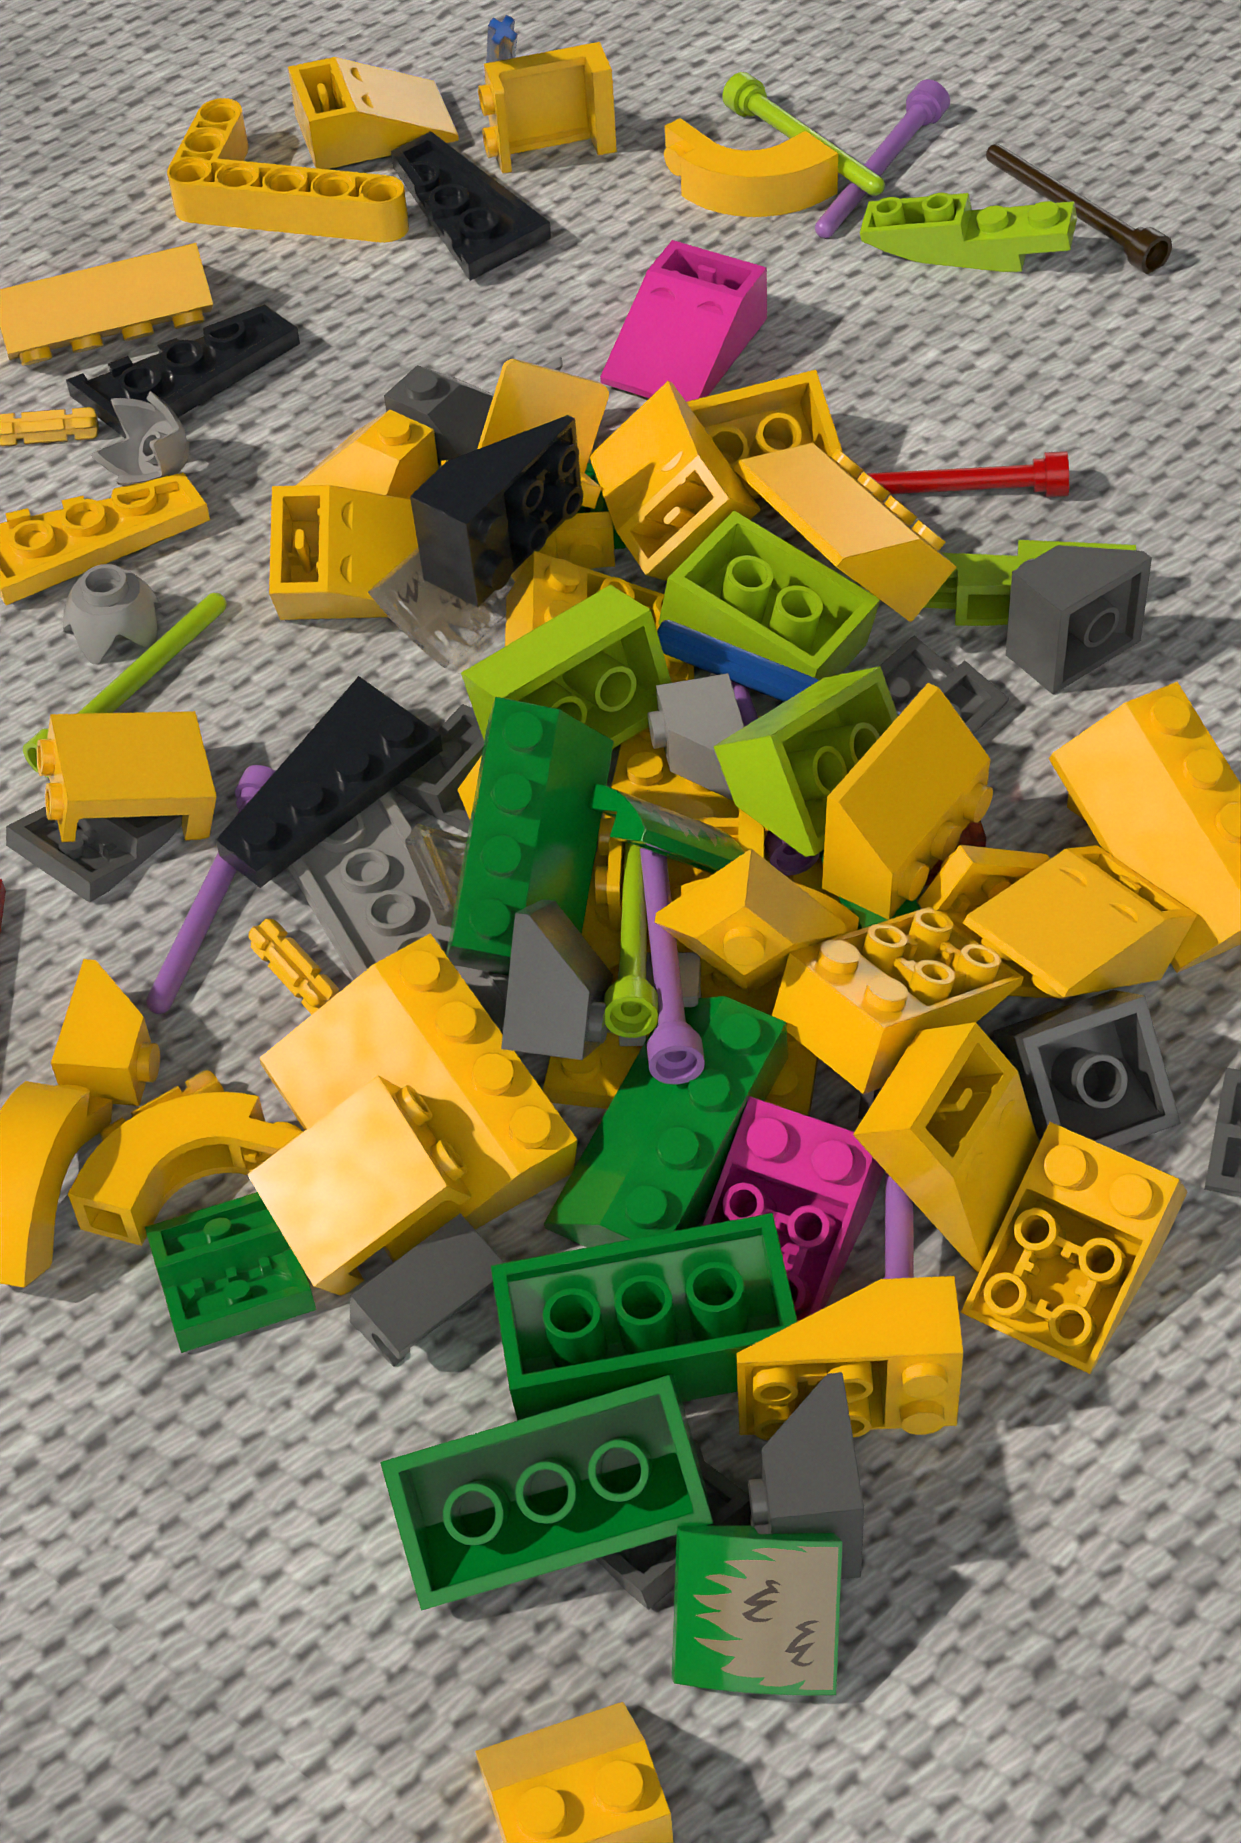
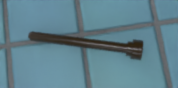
[986,144,1172,274]

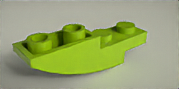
[859,193,1077,272]
[924,540,1136,626]

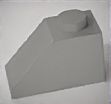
[648,673,744,801]

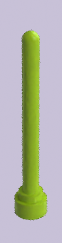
[722,72,885,196]
[23,593,227,778]
[604,843,658,1038]

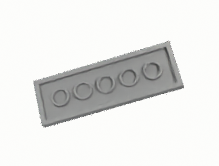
[288,792,508,1034]

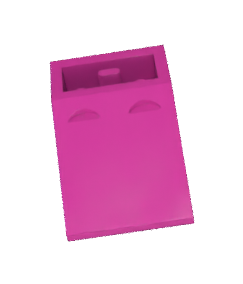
[600,240,767,402]
[702,1096,885,1322]

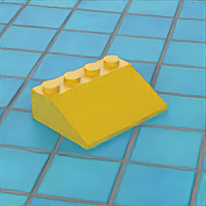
[260,933,578,1263]

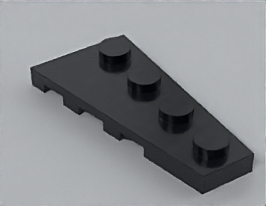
[391,131,551,281]
[66,304,300,439]
[216,676,443,888]

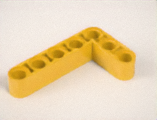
[167,98,409,243]

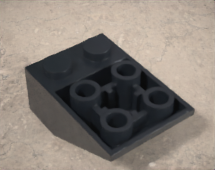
[410,415,583,607]

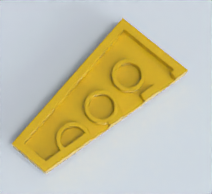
[0,473,210,605]

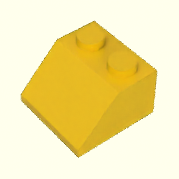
[475,1702,673,1843]

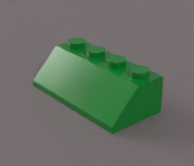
[446,697,614,975]
[544,996,788,1247]
[491,1213,797,1421]
[380,1374,714,1611]

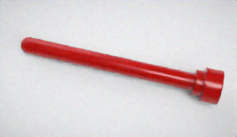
[857,451,1069,497]

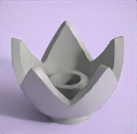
[91,391,189,486]
[63,564,162,664]

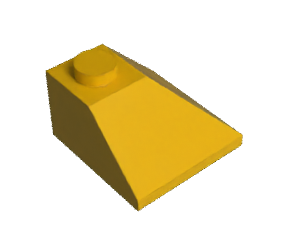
[296,410,439,499]
[655,849,846,994]

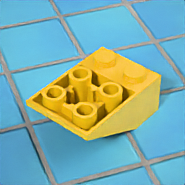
[288,57,459,169]
[590,381,761,581]
[269,485,419,620]
[505,551,694,683]
[963,845,1197,998]
[772,906,1024,1095]
[853,1022,1039,1273]
[960,1122,1188,1374]
[737,1276,963,1441]

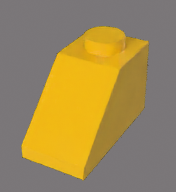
[51,959,160,1106]

